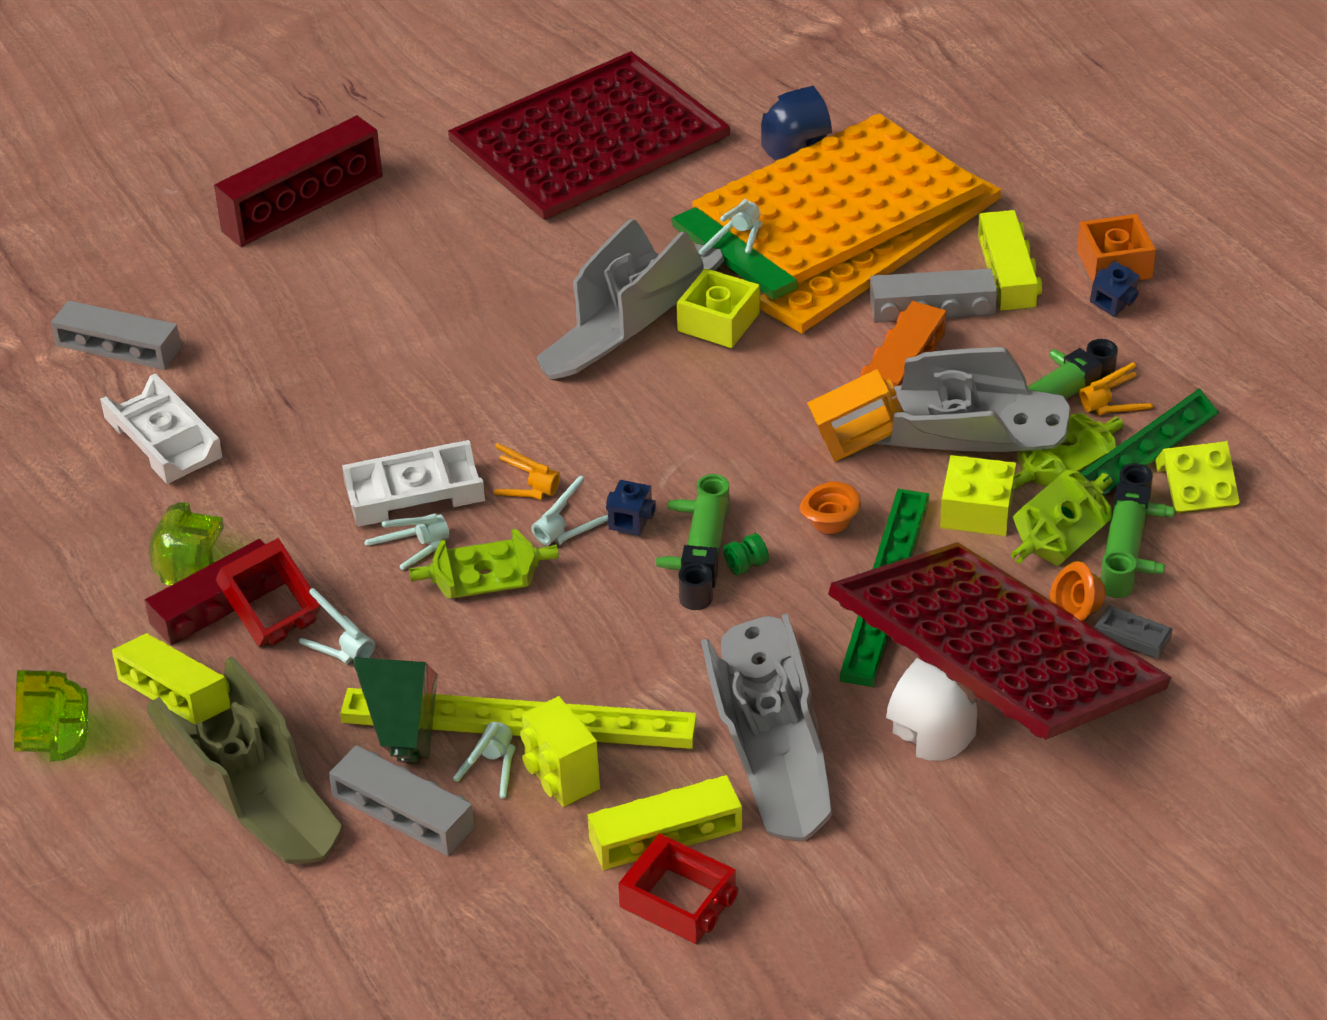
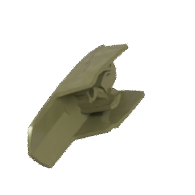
[147,656,342,864]

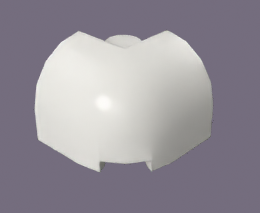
[886,658,978,761]

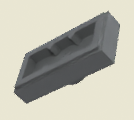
[1095,605,1173,659]

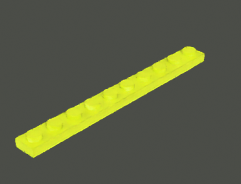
[340,688,697,749]

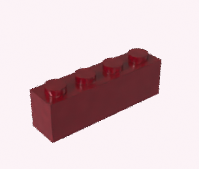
[144,538,285,646]

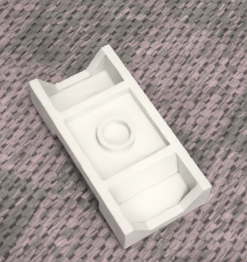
[100,373,223,484]
[342,440,485,527]

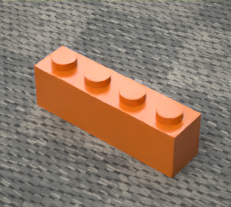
[860,301,946,386]

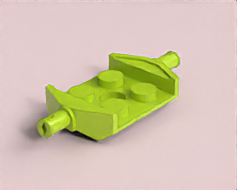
[1014,413,1124,490]
[1011,470,1112,566]
[409,529,559,599]

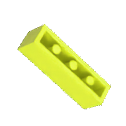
[978,210,1042,311]
[112,633,231,725]
[587,775,742,870]

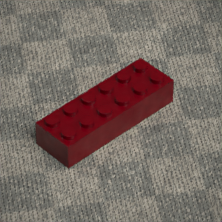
[214,115,383,247]

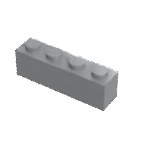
[870,268,997,323]
[51,300,181,370]
[329,745,475,856]

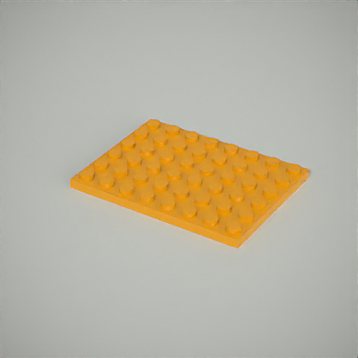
[691,113,985,284]

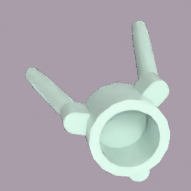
[699,199,762,255]
[531,476,608,546]
[365,513,449,570]
[299,588,375,664]
[453,722,516,799]

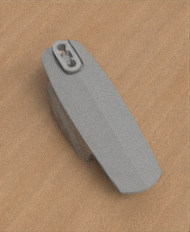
[537,219,724,379]
[831,347,1071,452]
[701,613,832,841]

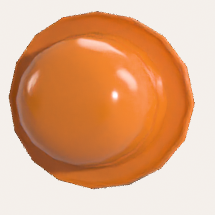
[799,481,861,535]
[1049,561,1106,621]

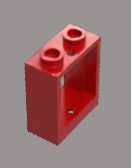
[216,537,321,647]
[618,833,738,944]

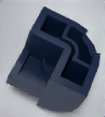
[761,85,832,161]

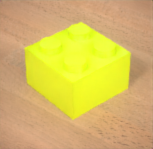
[677,268,760,348]
[940,455,1016,536]
[520,696,600,807]

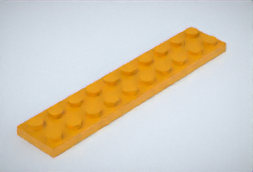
[760,168,1002,334]

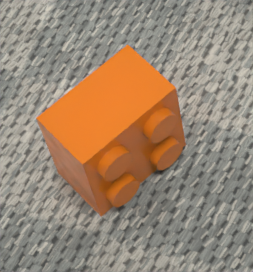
[1077,214,1156,283]

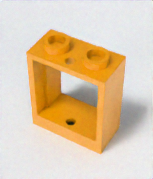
[807,369,904,462]

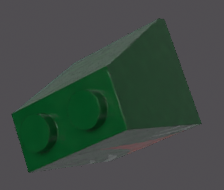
[354,657,438,764]

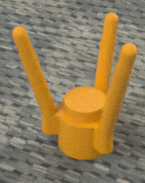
[1079,362,1153,416]
[493,443,561,500]

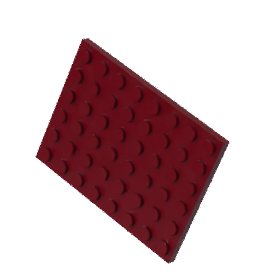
[448,51,730,220]
[828,542,1172,740]

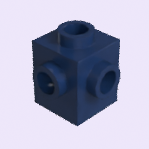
[1090,261,1140,317]
[606,480,656,536]

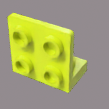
[1155,441,1240,513]

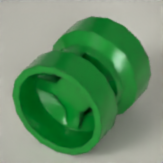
[723,532,769,576]

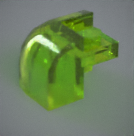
[148,502,224,586]
[14,670,89,762]

